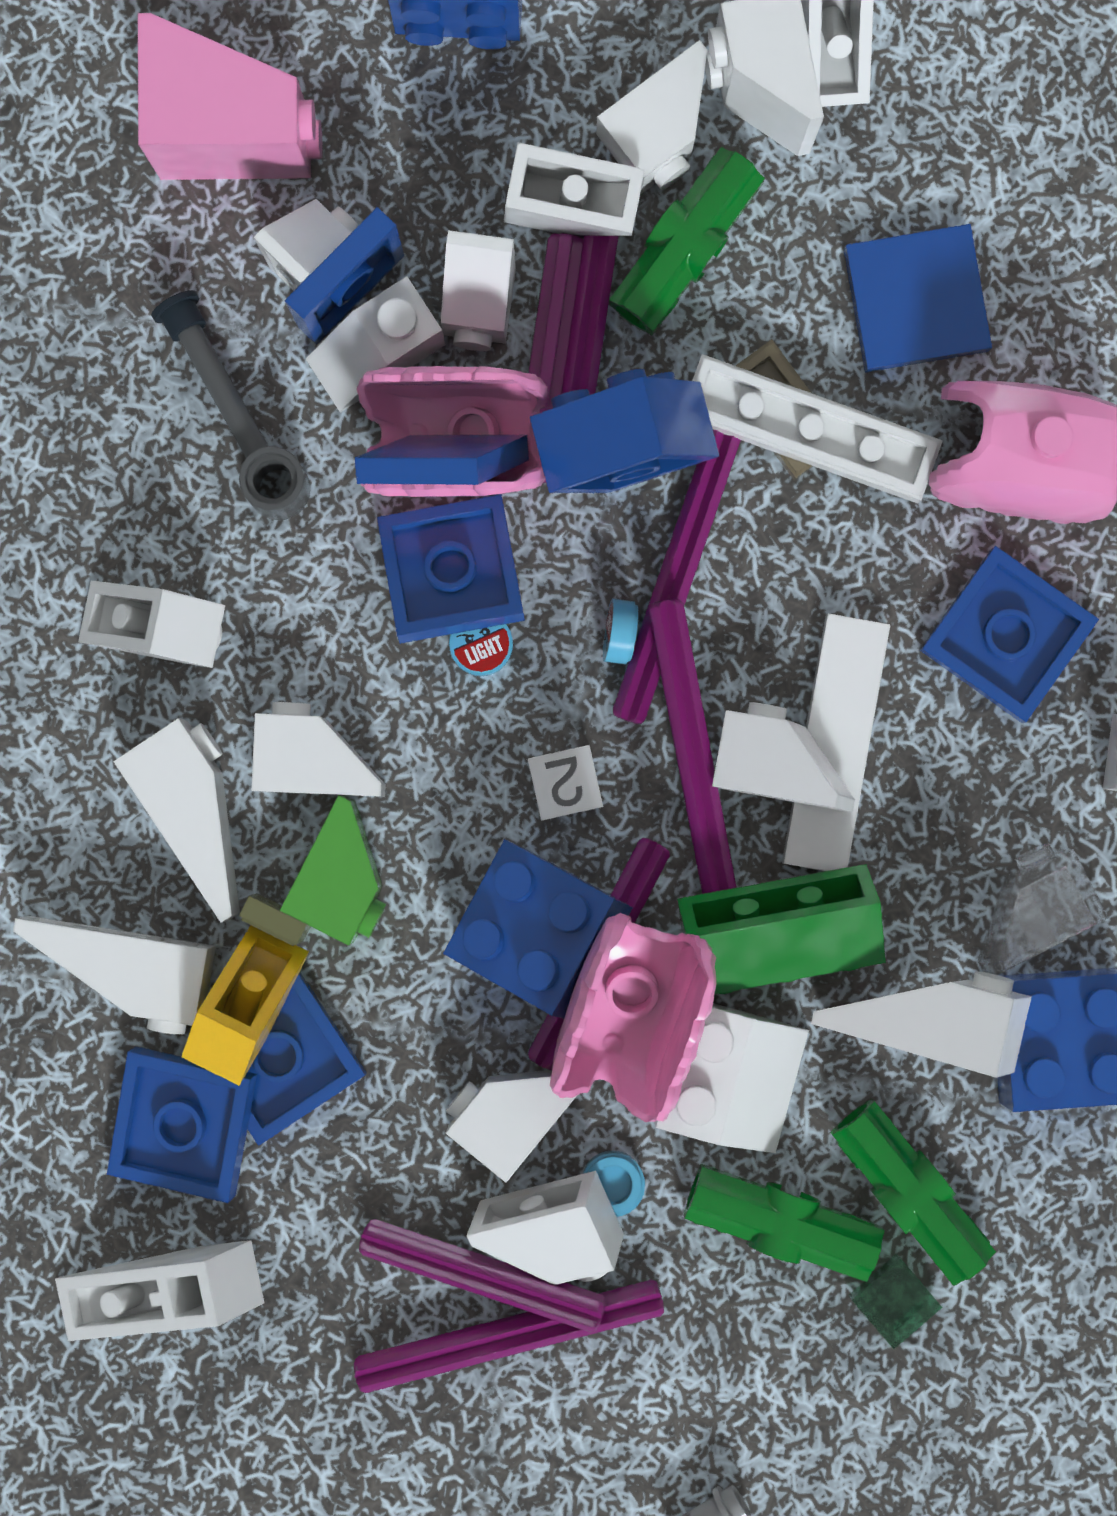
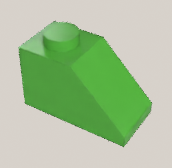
[280,795,386,946]

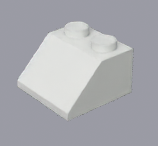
[705,0,824,156]
[654,1003,809,1153]

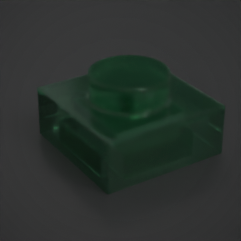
[849,1254,943,1349]

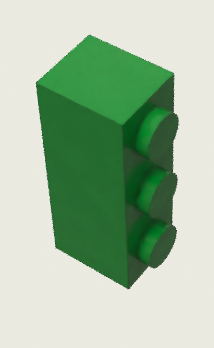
[677,864,886,994]

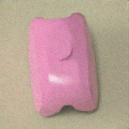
[356,366,548,497]
[928,381,1117,524]
[550,913,716,1122]

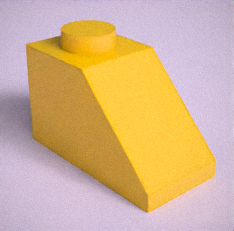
[181,925,309,1086]

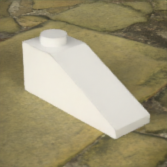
[113,718,240,923]
[13,916,216,1034]
[811,971,1032,1078]
[55,1240,264,1341]

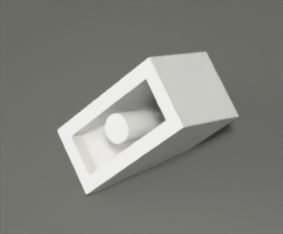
[801,0,874,107]
[596,40,707,194]
[504,142,645,236]
[254,199,359,291]
[441,230,516,351]
[306,276,446,413]
[78,580,225,668]
[251,702,386,797]
[712,702,855,812]
[446,1070,576,1183]
[466,1171,624,1285]

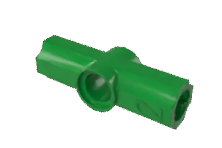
[609,147,765,336]
[830,1098,996,1286]
[683,1164,885,1282]

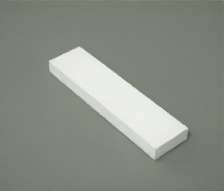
[692,354,943,504]
[782,613,890,871]

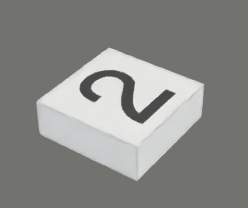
[528,745,603,821]

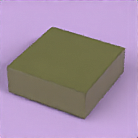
[239,893,311,946]

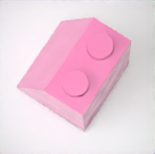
[138,13,322,180]

